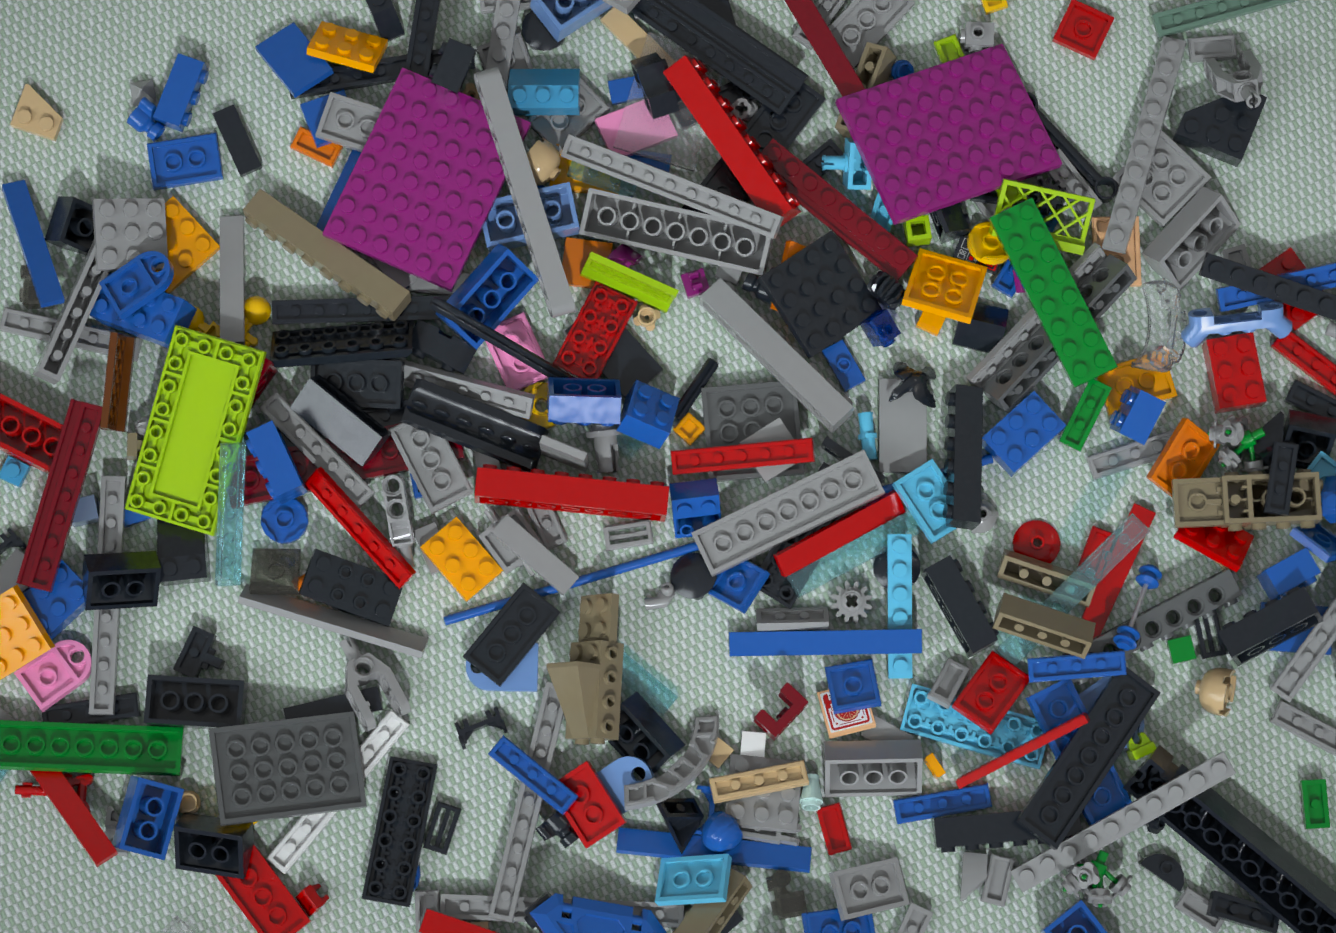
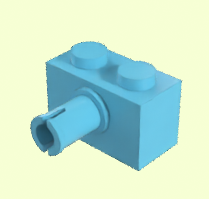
[821,138,871,190]

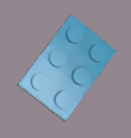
[892,459,957,545]
[655,854,732,906]

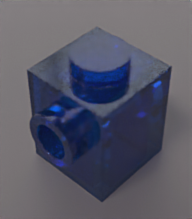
[860,309,901,348]

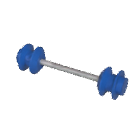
[1113,564,1162,651]

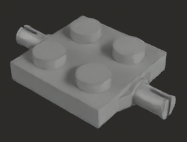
[478,506,545,577]

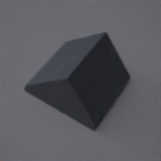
[952,302,1009,353]

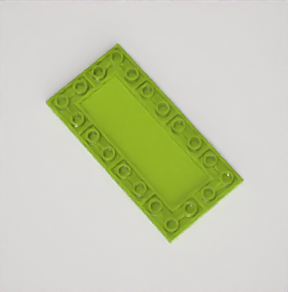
[124,325,267,536]

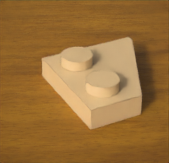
[10,84,64,142]

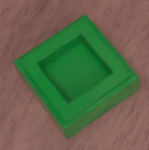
[1166,635,1197,665]

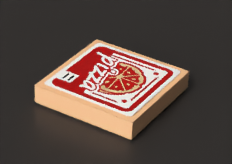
[817,689,876,739]

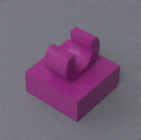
[680,268,709,299]

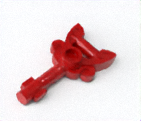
[15,773,94,813]

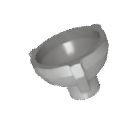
[969,500,999,534]

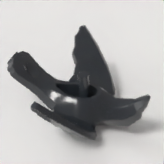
[889,362,936,408]

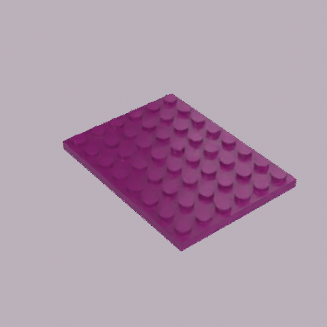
[835,43,1062,225]
[322,67,531,292]

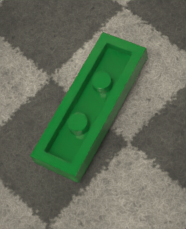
[1059,379,1112,452]

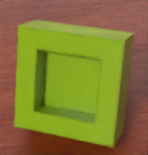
[1126,732,1156,760]

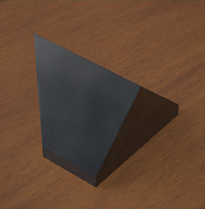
[656,798,704,854]

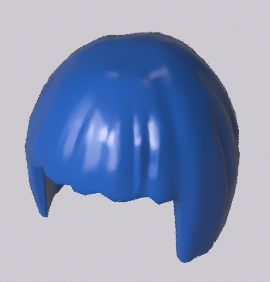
[702,811,743,853]

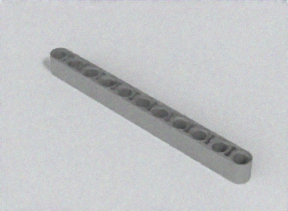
[474,67,575,318]

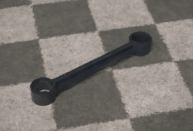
[1027,92,1118,203]

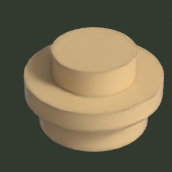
[179,791,201,814]

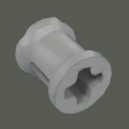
[732,98,759,122]

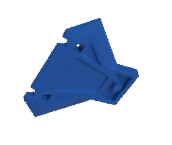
[530,893,667,933]

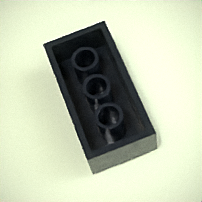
[921,555,999,658]
[1218,586,1323,666]
[144,675,248,729]

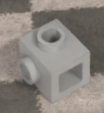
[960,22,994,54]

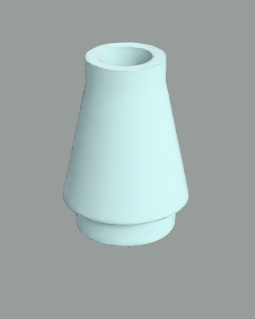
[799,773,823,811]

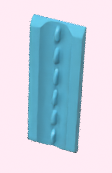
[900,684,1046,769]

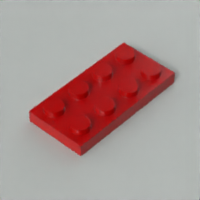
[215,844,312,933]

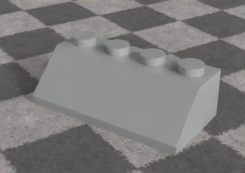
[1141,186,1241,291]
[824,739,923,797]

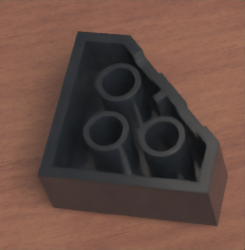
[1172,94,1267,167]

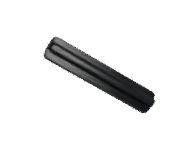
[675,358,718,421]

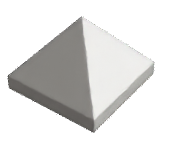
[130,79,156,106]

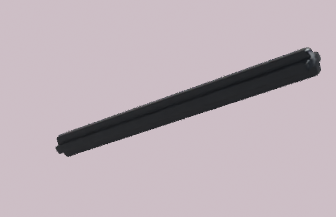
[429,297,576,378]

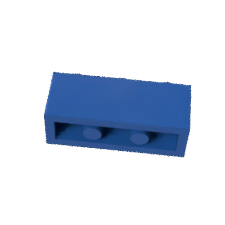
[153,53,209,132]

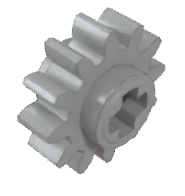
[830,581,872,624]

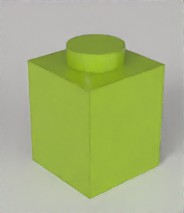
[903,215,932,247]

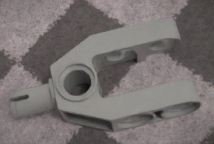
[1203,49,1263,108]
[382,475,415,568]
[339,637,411,732]

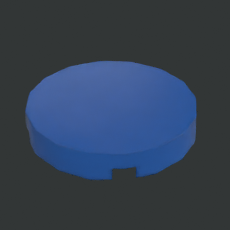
[261,499,309,544]

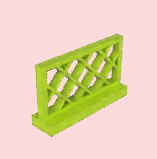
[988,178,1096,255]
[580,251,679,313]

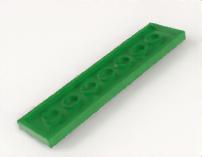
[989,198,1118,388]
[0,720,184,776]

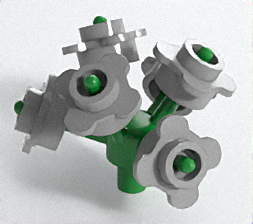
[1207,415,1269,474]
[1060,850,1133,908]

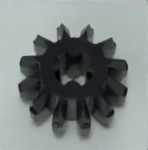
[1027,177,1068,218]
[867,271,905,310]

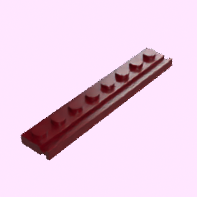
[761,139,918,281]
[16,399,102,593]

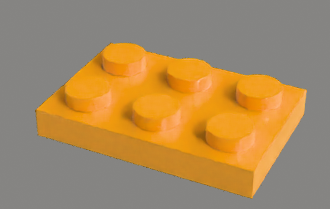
[306,21,388,73]
[420,517,503,602]

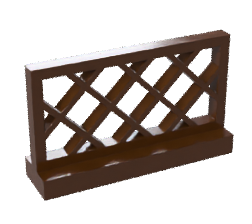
[100,332,136,432]

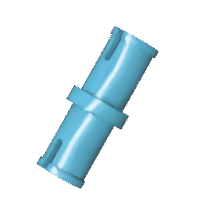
[858,412,878,461]

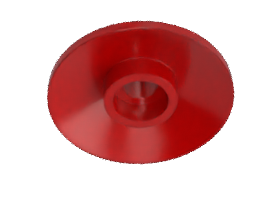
[1012,520,1060,564]

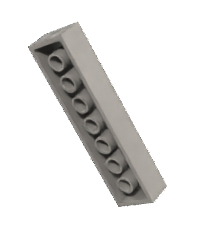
[579,188,773,275]

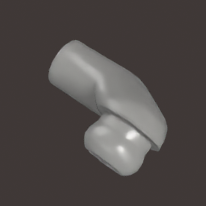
[644,582,675,610]

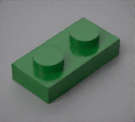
[1300,779,1330,829]

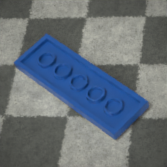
[1026,679,1132,826]

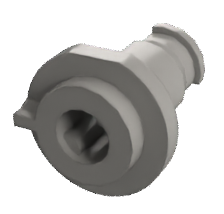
[585,424,623,473]

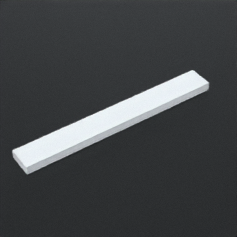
[266,709,410,874]

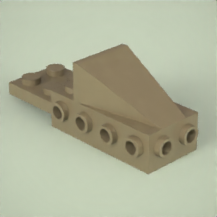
[1171,469,1323,531]
[547,593,624,745]

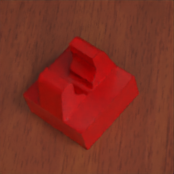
[295,884,329,917]

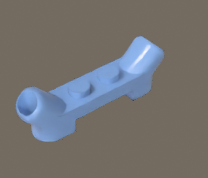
[1181,301,1292,348]

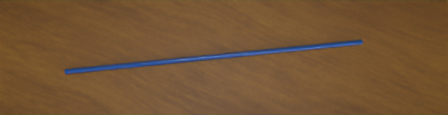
[443,454,993,626]

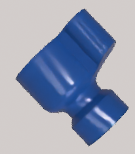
[127,97,165,142]

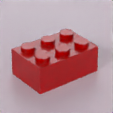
[1202,332,1267,414]

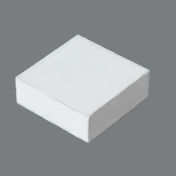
[740,731,766,757]

